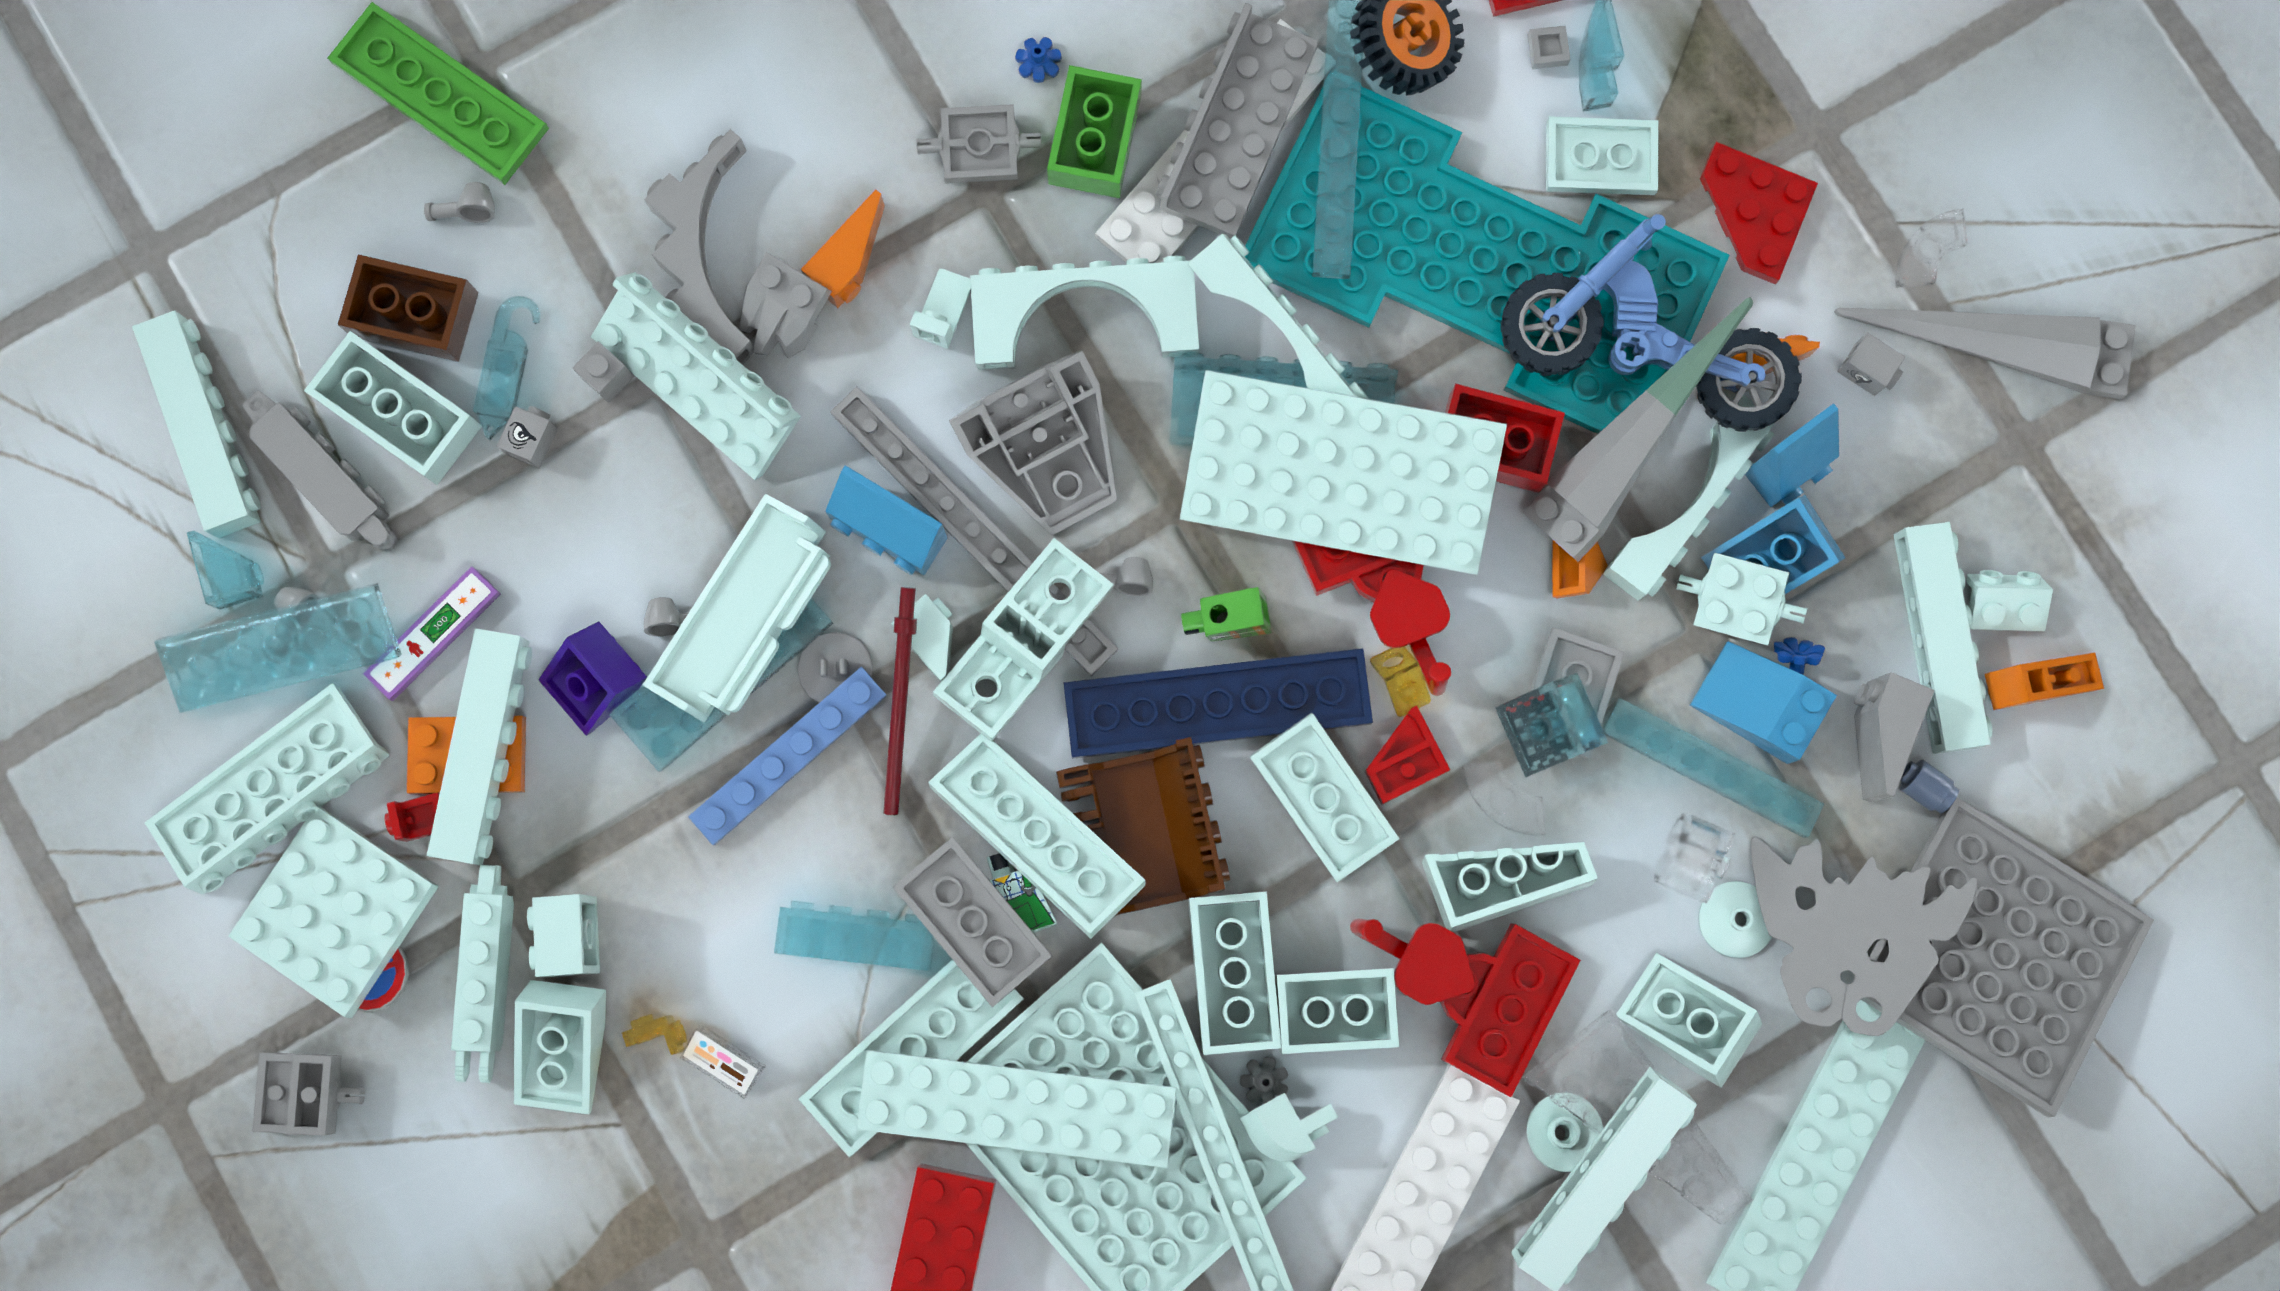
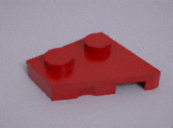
[1364,705,1451,805]

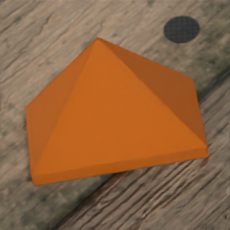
[1552,539,1608,599]

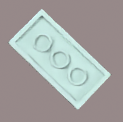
[1249,713,1400,882]

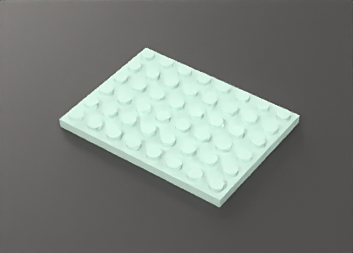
[966,943,1307,1291]

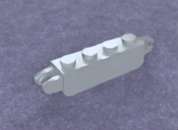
[242,390,398,552]

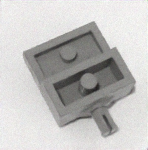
[252,1052,365,1136]

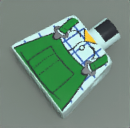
[987,853,1057,932]

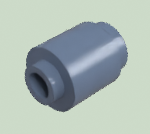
[1899,759,1959,814]

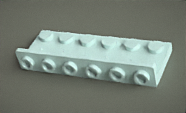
[591,272,801,480]
[145,683,389,894]

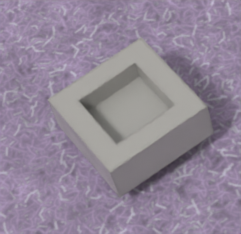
[1527,26,1571,69]

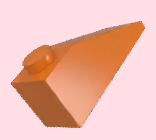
[801,190,885,308]
[1984,652,2104,710]

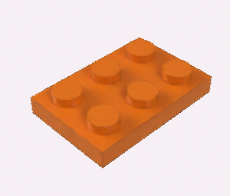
[407,716,526,794]

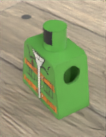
[1181,587,1272,642]

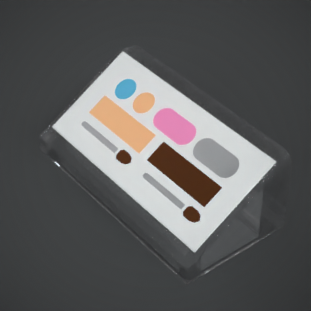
[680,1025,766,1099]

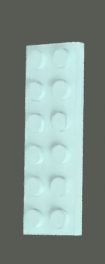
[928,734,1146,939]
[799,960,1024,1158]

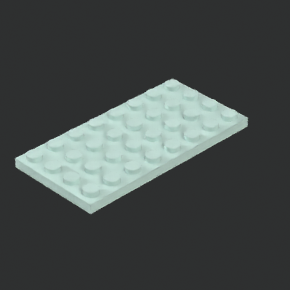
[1180,370,1507,575]

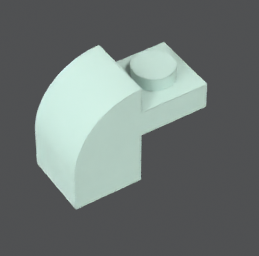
[1240,1093,1338,1161]

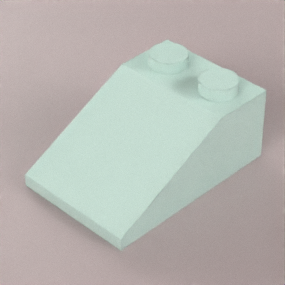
[1615,953,1762,1088]
[514,980,606,1115]

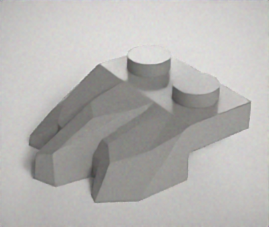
[739,252,832,358]

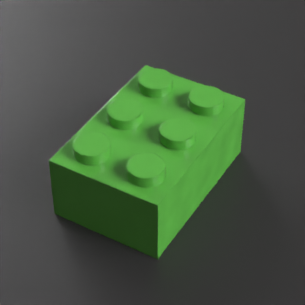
[1047,65,1142,198]

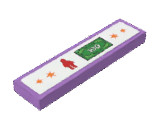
[363,567,501,701]

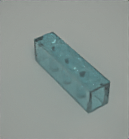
[774,901,935,971]

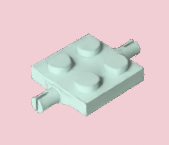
[1677,553,1808,646]

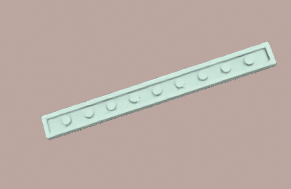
[1134,979,1294,1291]

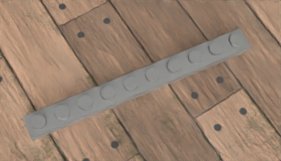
[830,387,1118,677]

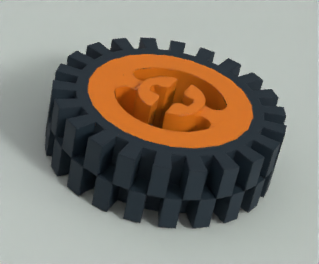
[1350,0,1465,96]

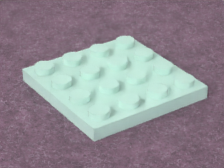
[228,806,439,1018]

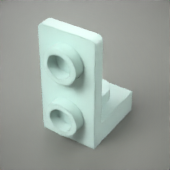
[910,269,971,349]

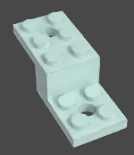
[933,538,1114,742]

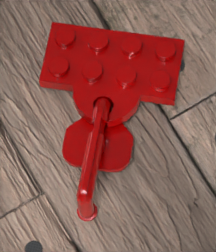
[1292,540,1452,696]
[1350,918,1581,1097]

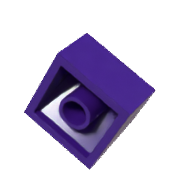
[538,621,647,736]

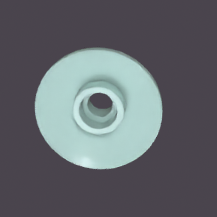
[1698,881,1772,958]
[1527,1093,1603,1172]

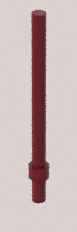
[883,587,917,815]

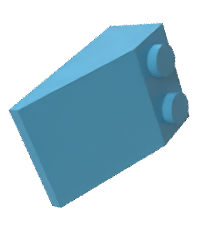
[1745,403,1839,507]
[1701,495,1845,594]
[1690,641,1837,764]

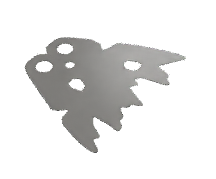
[1751,836,1977,1036]

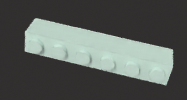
[132,310,261,538]
[1894,522,1992,754]
[427,628,532,865]
[1511,1067,1697,1291]

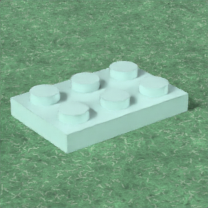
[1546,116,1658,195]

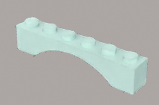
[1188,234,1369,399]
[1603,395,1774,601]

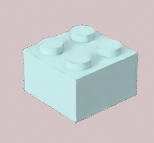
[527,894,600,977]

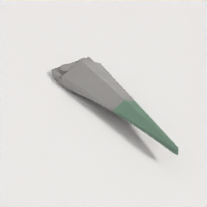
[1523,297,1753,562]

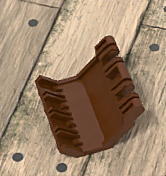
[1056,737,1230,916]

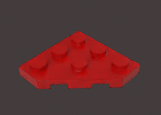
[1700,142,1818,285]

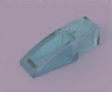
[1579,0,1625,112]

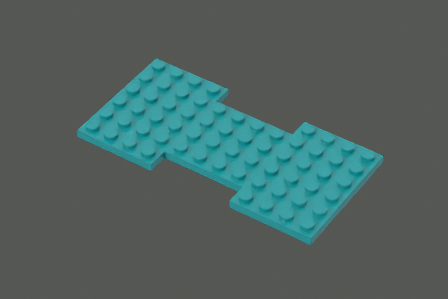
[1245,72,1730,434]

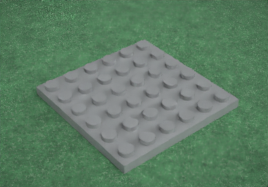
[1850,797,2154,1118]

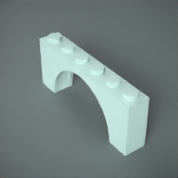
[970,256,1199,370]

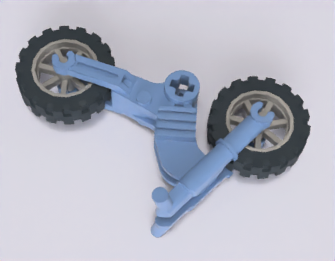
[1500,214,1802,432]

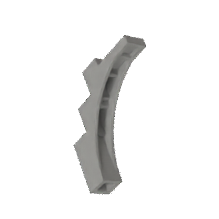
[644,129,754,365]

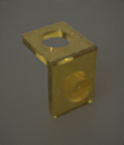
[1370,647,1431,717]

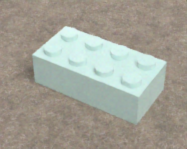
[304,331,482,485]
[1188,891,1281,1055]

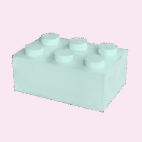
[1275,968,1399,1054]

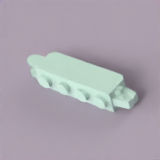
[451,865,514,1083]

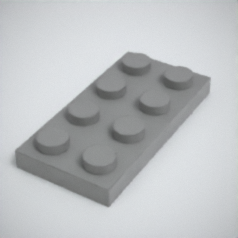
[893,837,1053,1007]

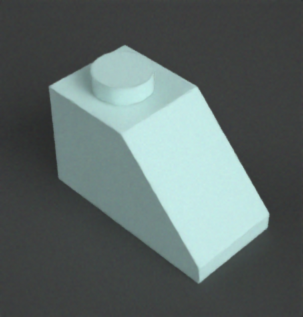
[891,594,953,682]

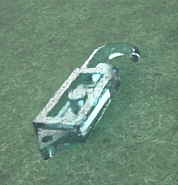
[473,296,540,440]

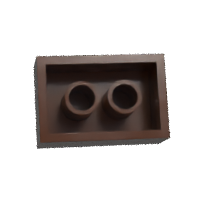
[338,254,479,362]

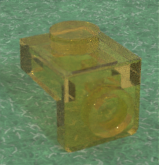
[621,1014,687,1055]

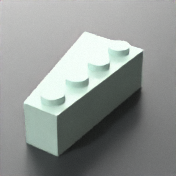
[1422,842,1598,932]

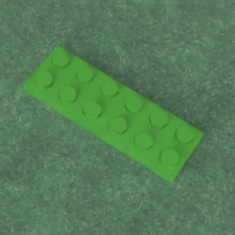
[327,2,549,185]

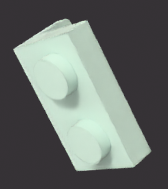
[1966,570,2053,631]

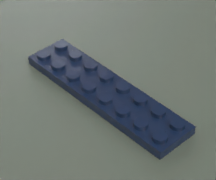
[1063,648,1373,759]

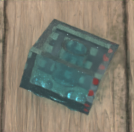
[1495,673,1608,778]

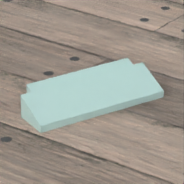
[643,494,831,723]

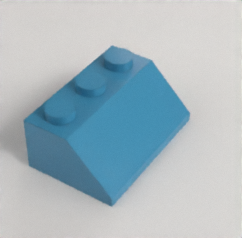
[825,465,948,575]

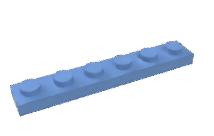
[688,666,887,845]

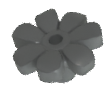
[1240,1056,1288,1104]

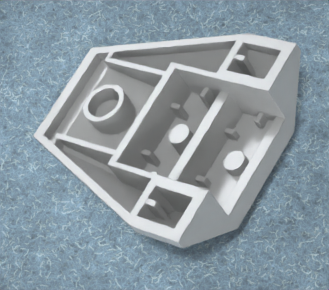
[949,350,1117,536]

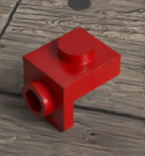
[384,792,440,842]

